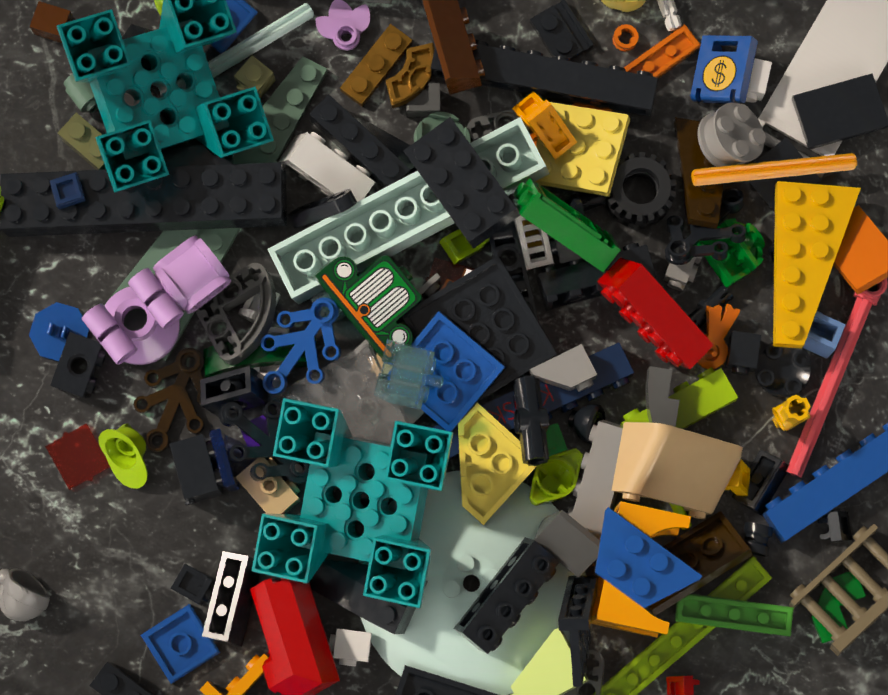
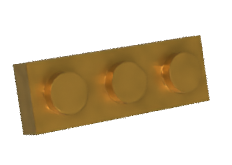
[340,24,413,107]

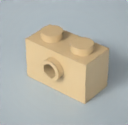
[235,457,301,514]

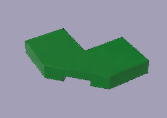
[811,571,866,644]

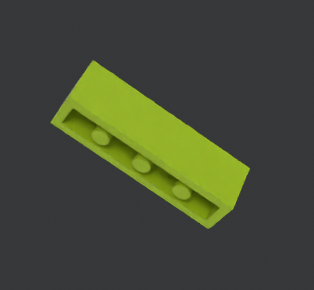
[620,368,738,429]

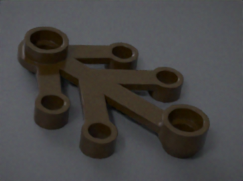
[133,348,204,452]

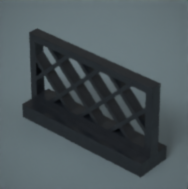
[558,575,598,687]

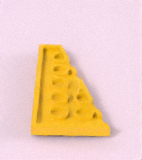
[773,181,861,349]

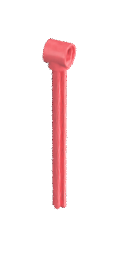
[786,278,888,478]

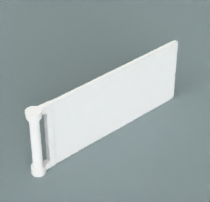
[758,0,888,179]

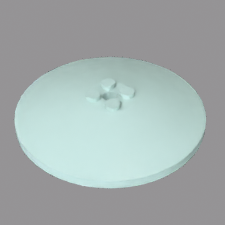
[358,471,586,695]

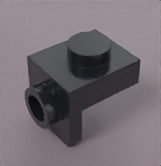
[170,564,216,606]

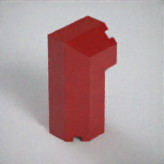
[250,578,340,695]

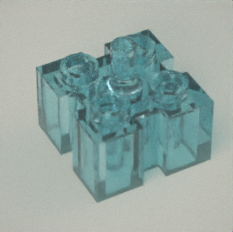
[374,339,444,409]

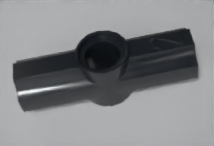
[513,376,549,466]

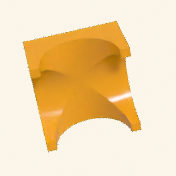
[591,501,691,638]

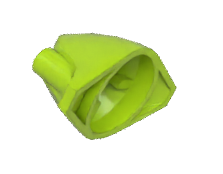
[529,448,583,506]

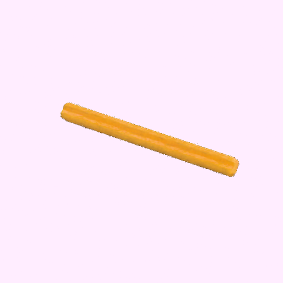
[691,153,857,186]

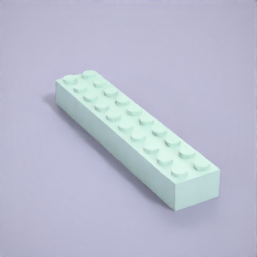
[268,117,549,304]

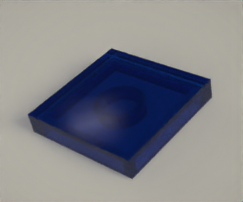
[209,428,240,492]

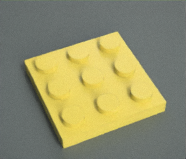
[535,102,630,197]

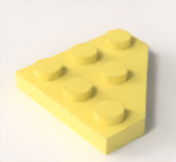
[458,403,537,525]

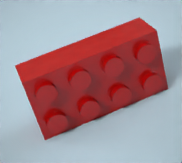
[597,258,714,369]

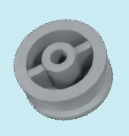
[698,103,766,167]

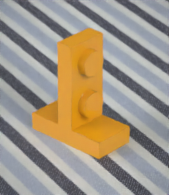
[512,91,577,160]
[200,653,269,695]

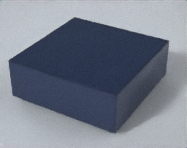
[50,172,86,209]

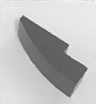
[646,366,680,427]

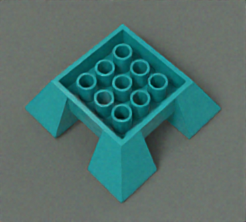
[56,0,274,193]
[252,398,453,608]

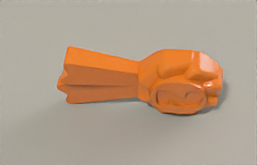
[697,304,740,370]

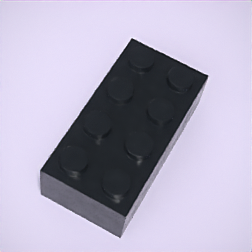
[403,117,520,249]

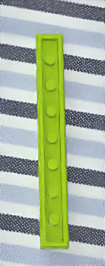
[592,556,772,695]

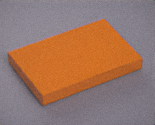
[833,205,888,295]

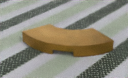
[386,43,435,109]

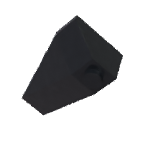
[310,559,428,634]

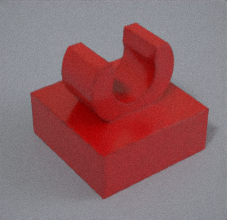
[666,676,700,695]

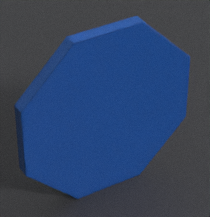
[29,302,90,361]

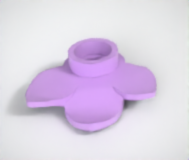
[315,0,370,51]

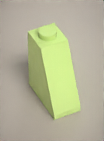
[511,628,589,695]

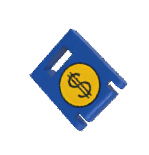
[690,35,758,103]

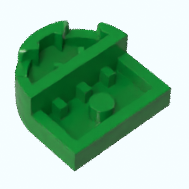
[697,218,765,288]

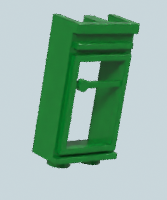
[513,177,621,272]

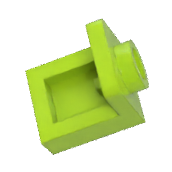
[439,229,490,265]

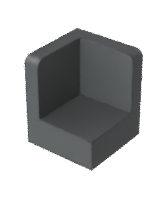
[406,83,440,118]

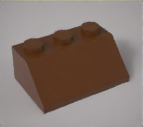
[422,0,485,95]

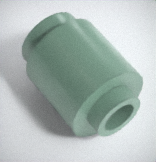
[64,74,98,113]

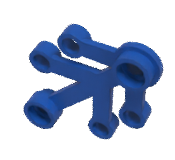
[261,298,341,394]

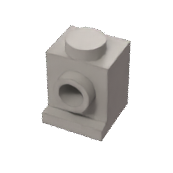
[663,256,702,291]

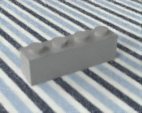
[567,420,623,540]

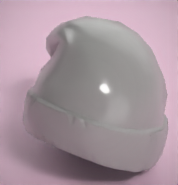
[0,569,50,621]

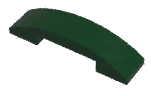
[203,335,317,378]

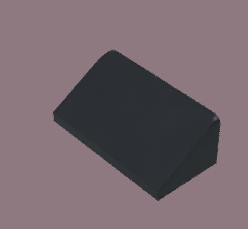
[732,449,788,515]

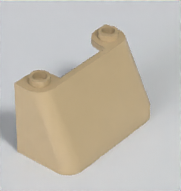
[612,422,743,519]

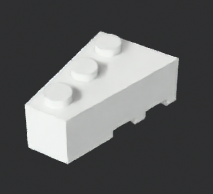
[278,132,375,202]

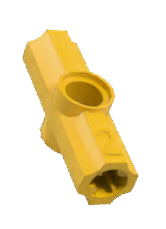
[772,395,811,431]

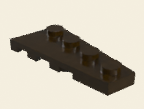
[674,117,723,229]

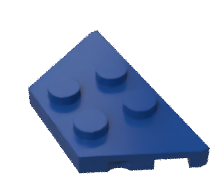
[595,507,702,609]

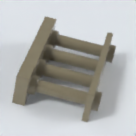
[789,524,888,656]

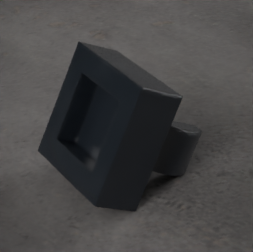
[818,511,852,542]

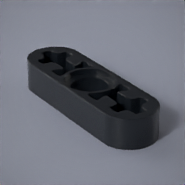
[288,189,357,228]

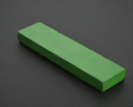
[674,594,794,637]

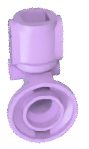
[82,236,231,365]

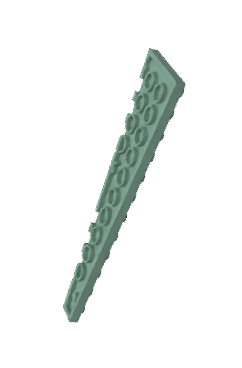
[104,56,328,362]

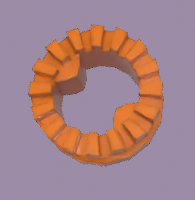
[612,24,639,52]

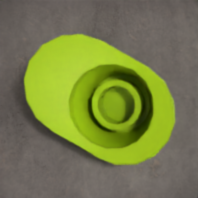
[99,423,148,489]

